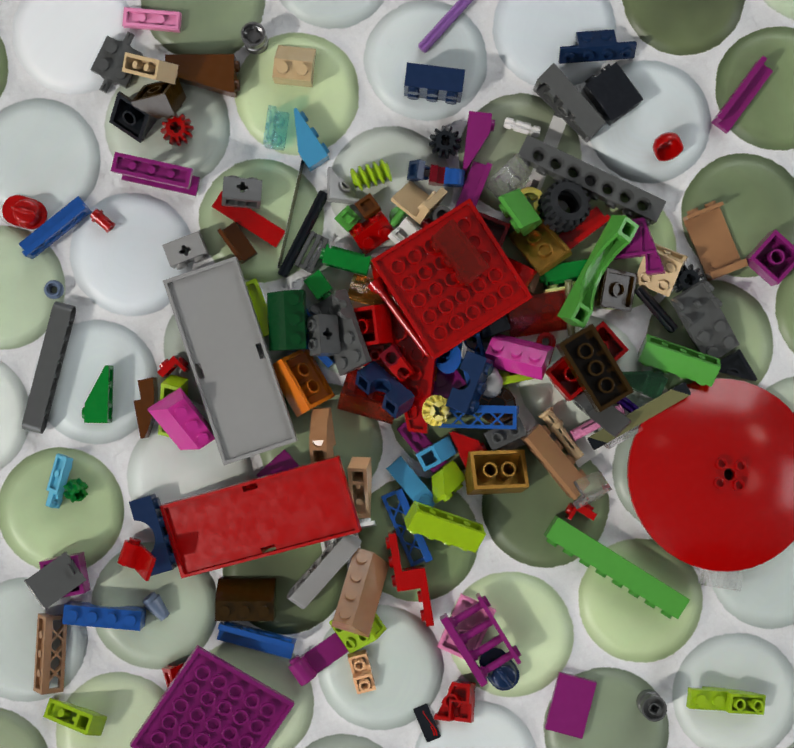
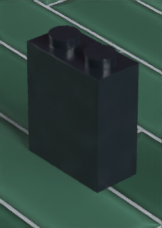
[582,62,643,126]

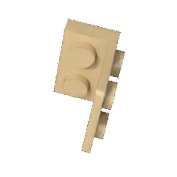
[391,181,448,224]
[636,244,688,297]

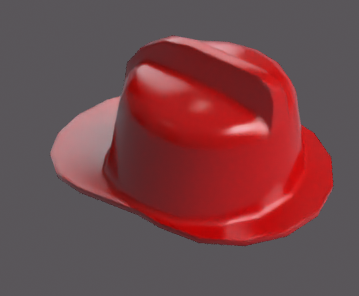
[2,195,47,229]

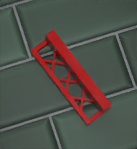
[558,206,610,250]

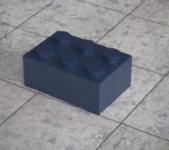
[404,62,465,105]

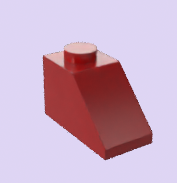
[448,431,487,468]

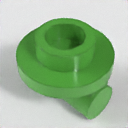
[389,207,408,227]

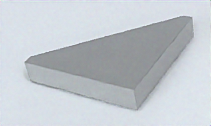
[327,167,360,205]

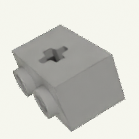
[162,231,209,270]

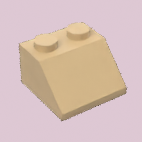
[272,45,316,87]

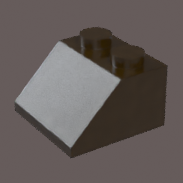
[131,77,187,119]

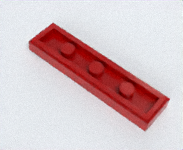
[211,191,285,248]

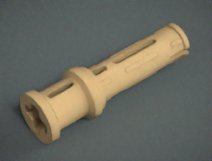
[538,406,584,461]

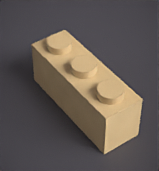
[122,52,178,84]

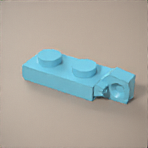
[46,453,73,509]

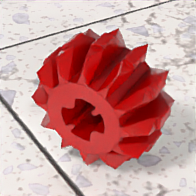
[161,113,194,146]

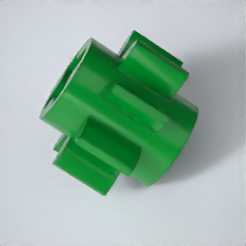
[63,478,88,503]

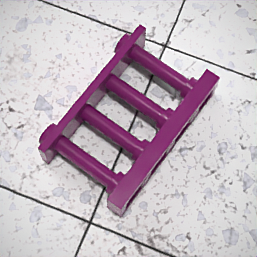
[111,152,200,196]
[440,593,521,687]

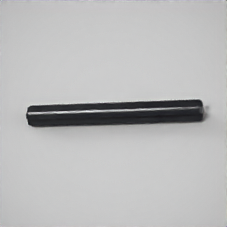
[278,190,327,278]

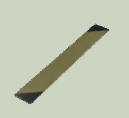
[277,160,304,269]
[587,382,691,450]

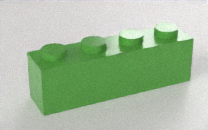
[638,334,721,387]

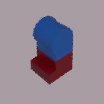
[428,164,465,187]

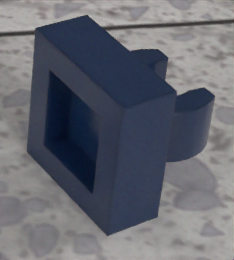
[407,159,430,182]

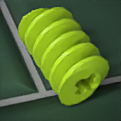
[350,159,392,191]

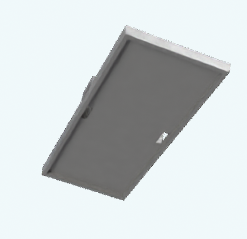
[163,257,298,465]

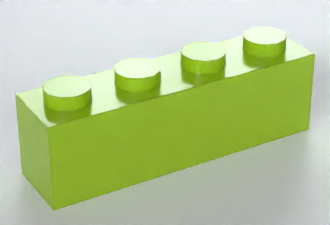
[404,501,486,553]

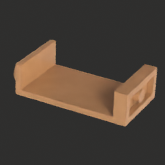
[682,201,748,281]

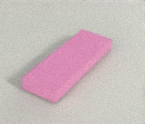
[122,7,182,33]

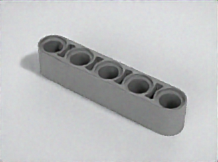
[287,534,361,609]

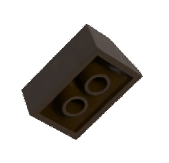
[215,578,276,621]

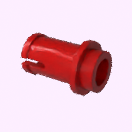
[90,209,115,233]

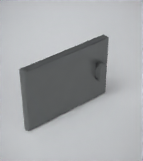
[24,552,86,610]

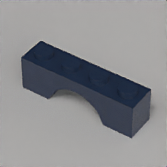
[129,494,177,576]

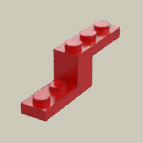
[385,531,434,627]

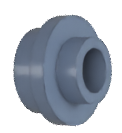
[44,280,64,299]

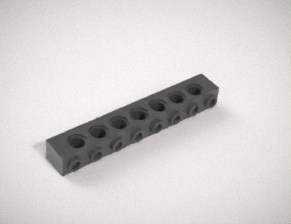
[516,135,666,225]

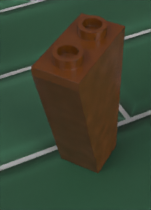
[165,54,240,97]

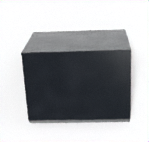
[109,91,157,143]

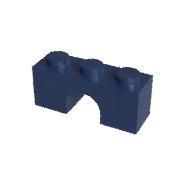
[446,351,494,416]
[355,361,415,419]

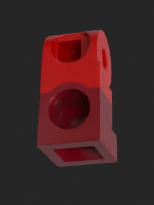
[379,344,415,383]

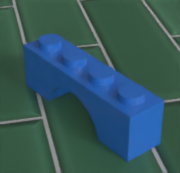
[62,601,146,631]

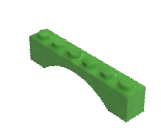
[557,215,639,328]

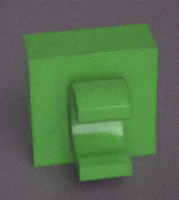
[334,205,361,233]

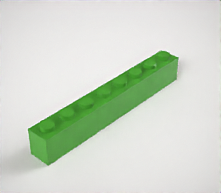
[544,515,690,619]

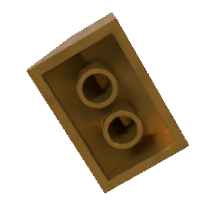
[465,450,529,495]

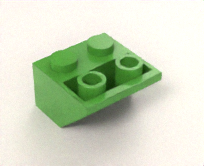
[498,189,543,236]

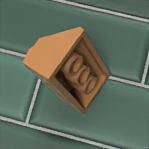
[520,424,589,500]
[331,548,389,638]

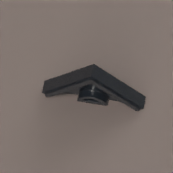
[719,349,758,381]

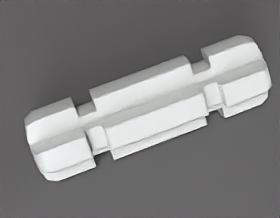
[503,117,541,137]

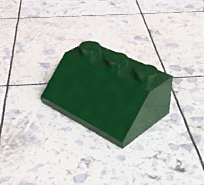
[267,289,309,351]

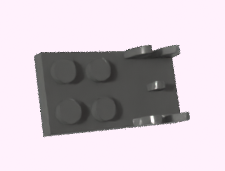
[670,279,740,358]
[308,289,371,376]

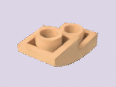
[347,649,376,694]

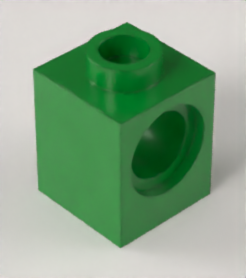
[304,270,334,301]

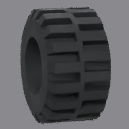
[537,179,591,233]

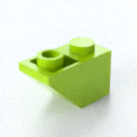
[431,460,465,504]

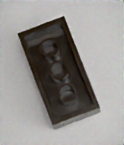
[555,324,634,412]

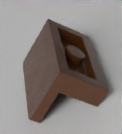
[217,222,258,264]

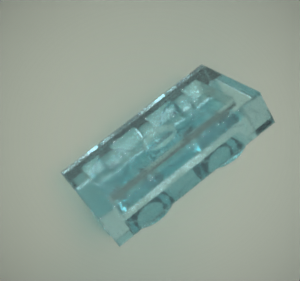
[263,105,290,151]

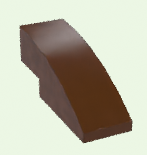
[134,377,158,439]

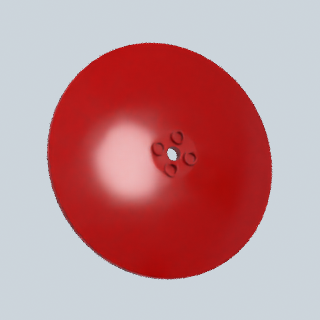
[627,378,794,572]

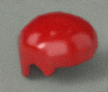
[652,132,684,161]

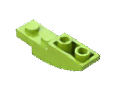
[686,686,766,715]

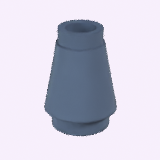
[142,592,170,621]

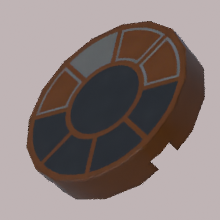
[479,387,516,424]

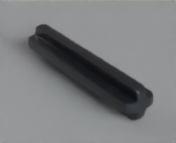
[635,285,678,333]

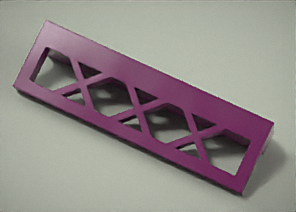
[711,56,773,134]
[455,161,493,207]

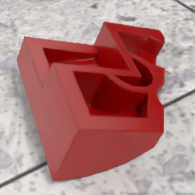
[434,681,476,723]

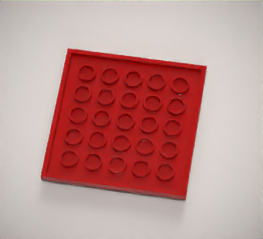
[371,198,533,360]

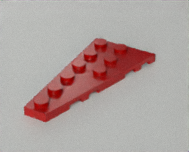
[390,313,437,434]

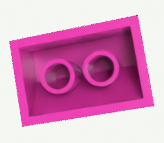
[485,334,554,380]
[148,388,215,450]

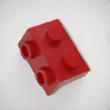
[349,211,394,255]

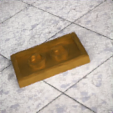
[508,214,573,276]

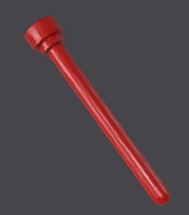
[368,277,430,357]

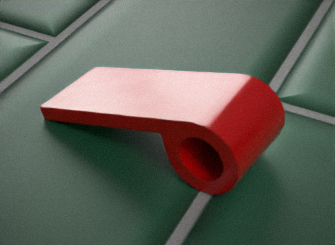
[117,537,156,581]

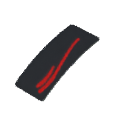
[413,704,441,742]

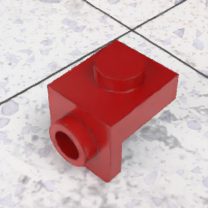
[157,356,190,378]
[565,500,597,521]

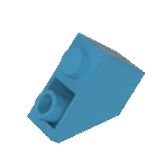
[415,435,458,472]

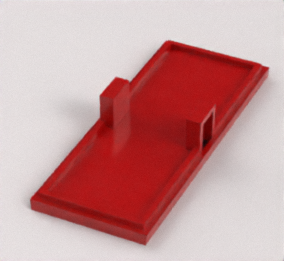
[160,455,362,579]

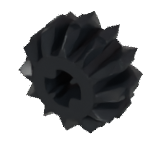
[429,125,462,159]
[674,264,704,293]

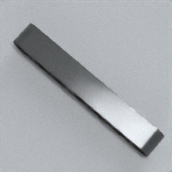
[22,301,76,434]

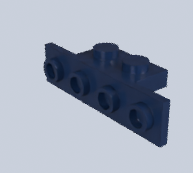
[558,29,637,64]

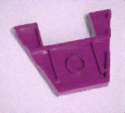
[604,218,665,276]

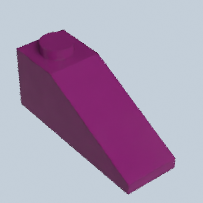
[462,111,495,172]

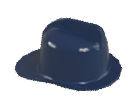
[479,647,519,691]

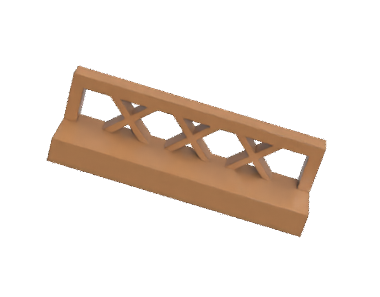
[33,613,67,695]

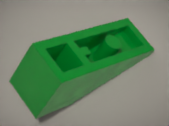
[82,365,114,423]

